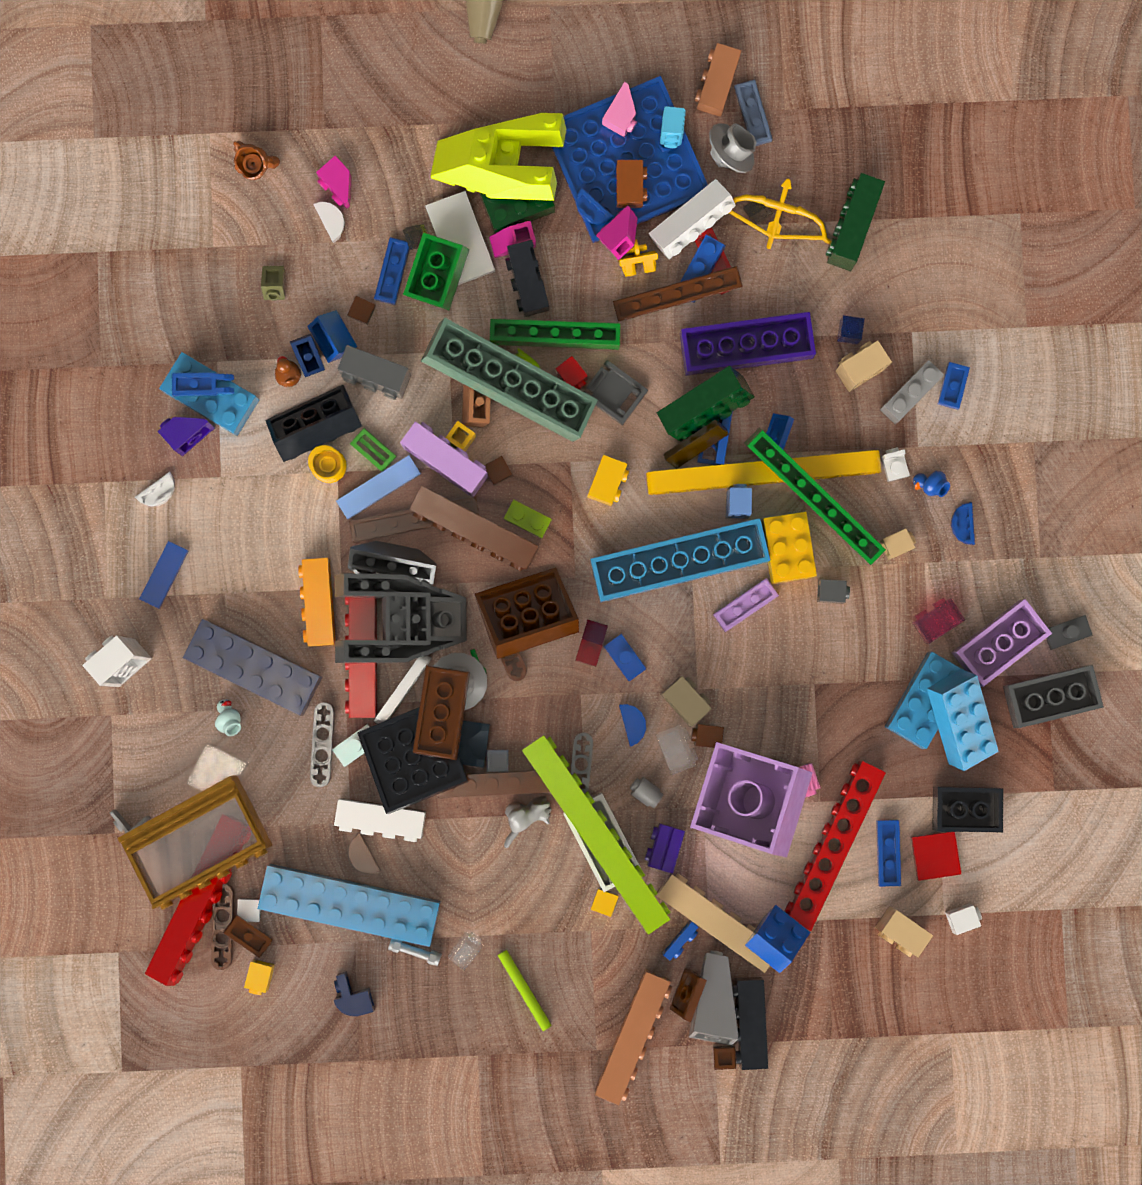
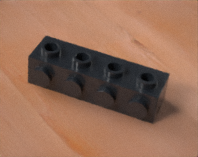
[732,977,768,1070]

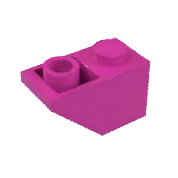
[316,156,352,209]
[596,206,638,260]
[489,221,536,258]

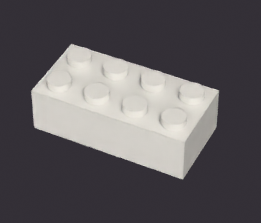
[82,635,152,687]
[563,793,641,892]

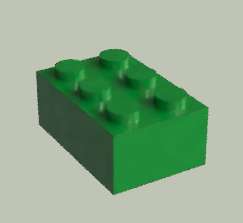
[403,233,470,311]

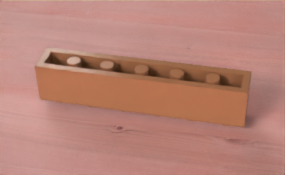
[594,969,672,1105]

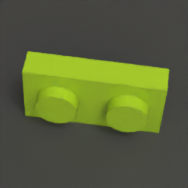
[504,499,552,539]

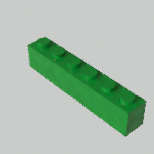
[490,319,620,350]

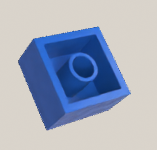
[745,905,811,973]

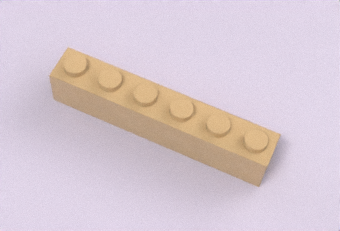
[657,873,770,973]

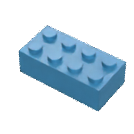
[159,352,259,436]
[885,652,963,749]
[927,669,999,771]

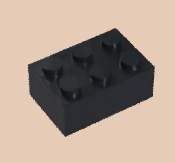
[932,786,1003,833]

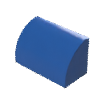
[307,310,357,363]

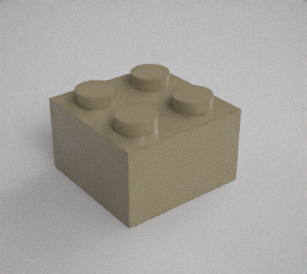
[660,676,712,727]

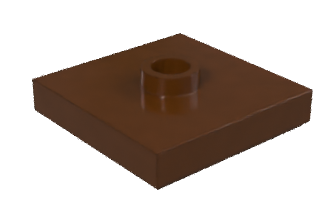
[670,968,707,1022]

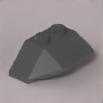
[348,541,437,586]

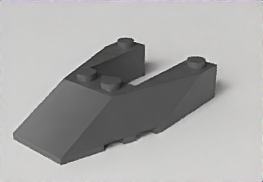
[335,573,467,663]

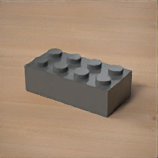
[1003,665,1104,728]

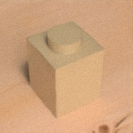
[880,529,916,560]

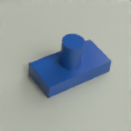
[604,634,646,682]

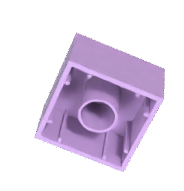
[690,742,813,857]

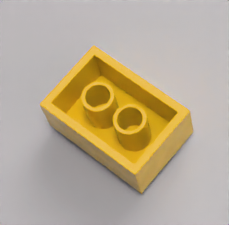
[761,512,817,584]

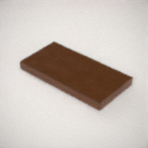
[413,665,470,760]

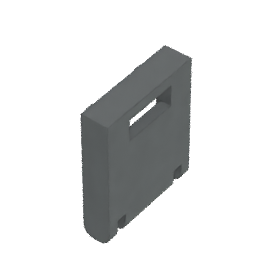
[583,360,648,426]

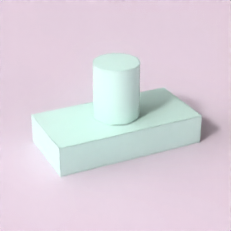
[332,724,370,767]

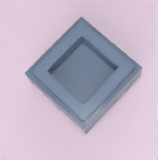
[487,750,509,772]

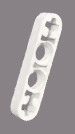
[374,655,432,724]

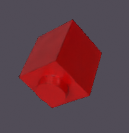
[555,356,588,390]

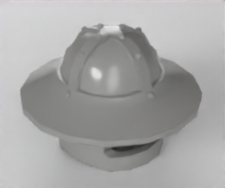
[709,123,757,173]
[434,653,487,711]

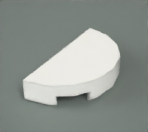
[313,202,345,243]
[135,472,175,507]

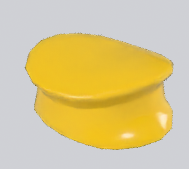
[308,445,346,483]

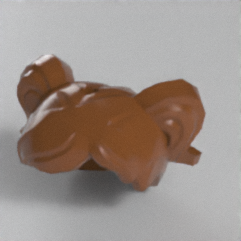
[233,141,280,180]

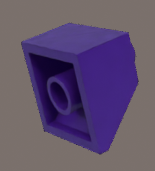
[158,417,215,457]

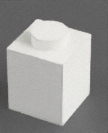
[945,903,982,935]

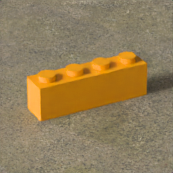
[298,558,336,647]

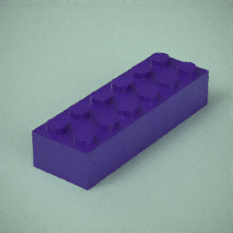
[680,312,816,376]

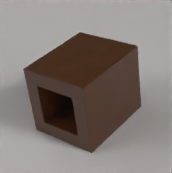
[691,724,724,748]

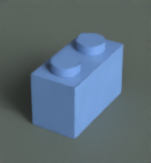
[726,484,752,519]

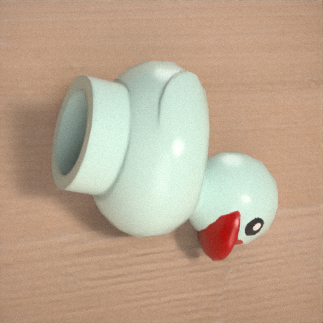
[215,700,241,736]

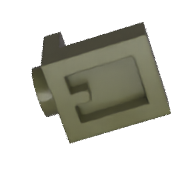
[261,266,285,301]

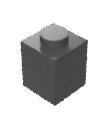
[817,579,850,604]

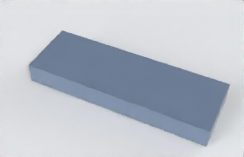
[734,79,773,146]

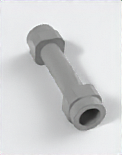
[388,939,442,966]

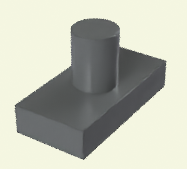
[1046,615,1093,650]

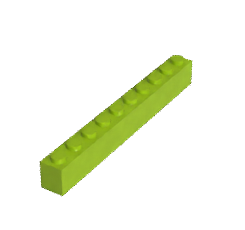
[522,735,671,935]

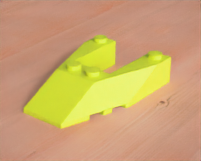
[430,113,566,201]

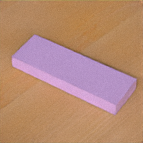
[713,578,779,632]

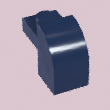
[334,971,375,1016]

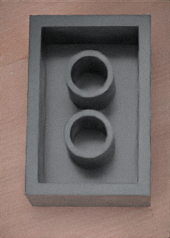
[338,345,411,400]

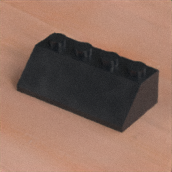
[265,385,362,462]

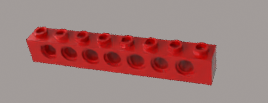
[784,761,886,931]

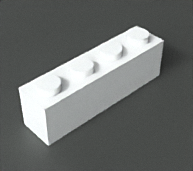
[649,179,736,259]
[334,799,426,842]

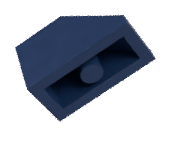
[290,334,325,377]

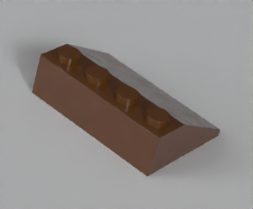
[475,567,579,659]

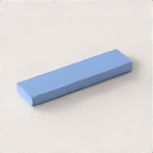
[336,455,421,520]

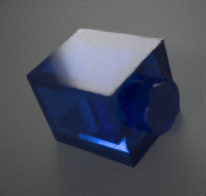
[837,315,865,344]

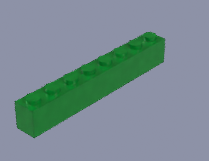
[744,427,886,565]

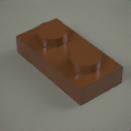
[223,914,272,958]

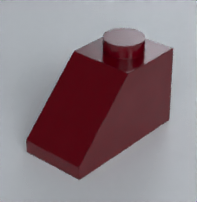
[575,619,608,667]

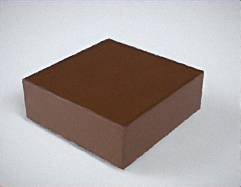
[347,296,376,325]
[484,456,512,485]
[713,1046,736,1070]

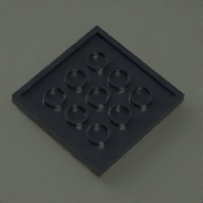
[357,707,469,814]

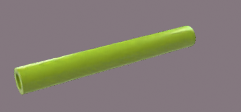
[497,950,552,1031]

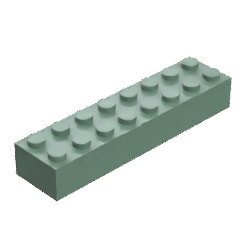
[421,318,598,442]

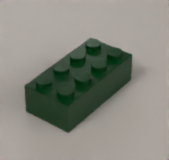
[825,173,885,272]
[656,366,755,442]

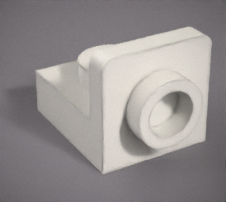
[881,447,910,482]

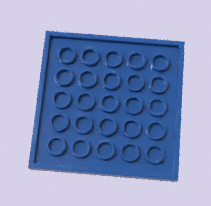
[552,76,708,243]

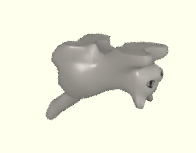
[504,796,552,848]

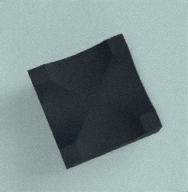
[458,720,490,768]

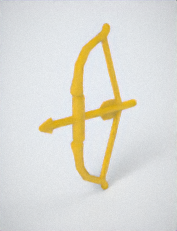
[729,179,831,249]

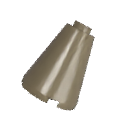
[466,0,504,44]

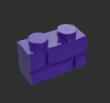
[644,823,685,874]

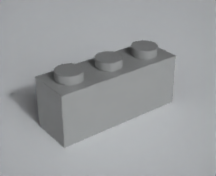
[880,360,944,424]

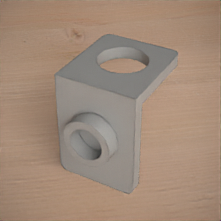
[110,810,151,833]

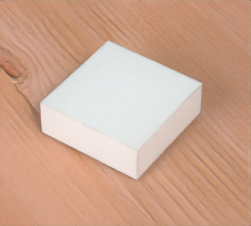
[237,899,260,922]

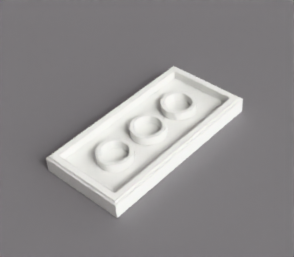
[425,191,495,285]

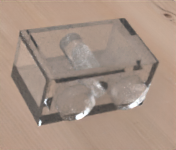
[655,725,698,775]
[447,932,483,971]

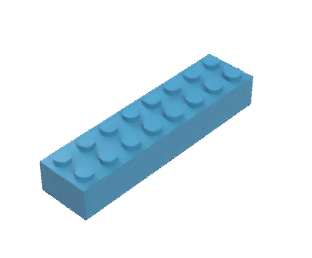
[590,518,770,603]
[257,864,441,947]

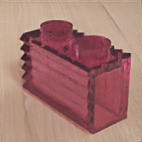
[912,597,965,644]

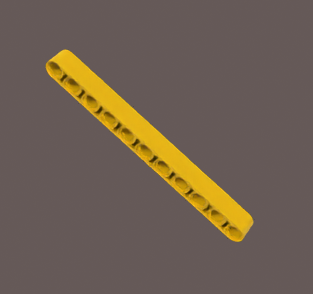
[646,450,882,495]

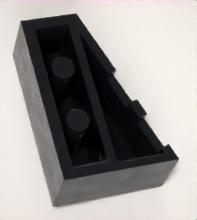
[505,240,549,317]

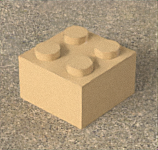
[836,341,892,392]
[875,906,933,957]

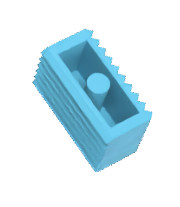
[660,106,686,148]

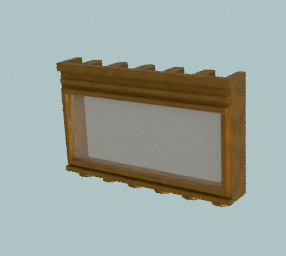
[117,775,273,910]

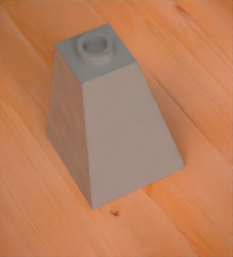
[689,951,738,1046]

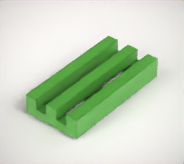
[350,428,397,472]

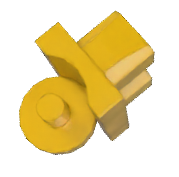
[618,239,658,277]

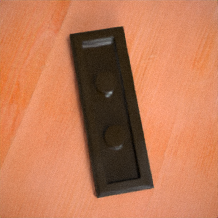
[663,420,729,469]

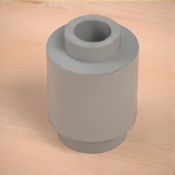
[630,777,663,808]

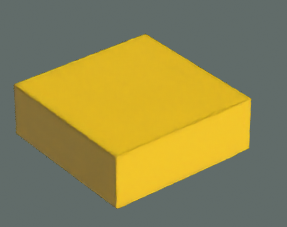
[591,889,619,917]

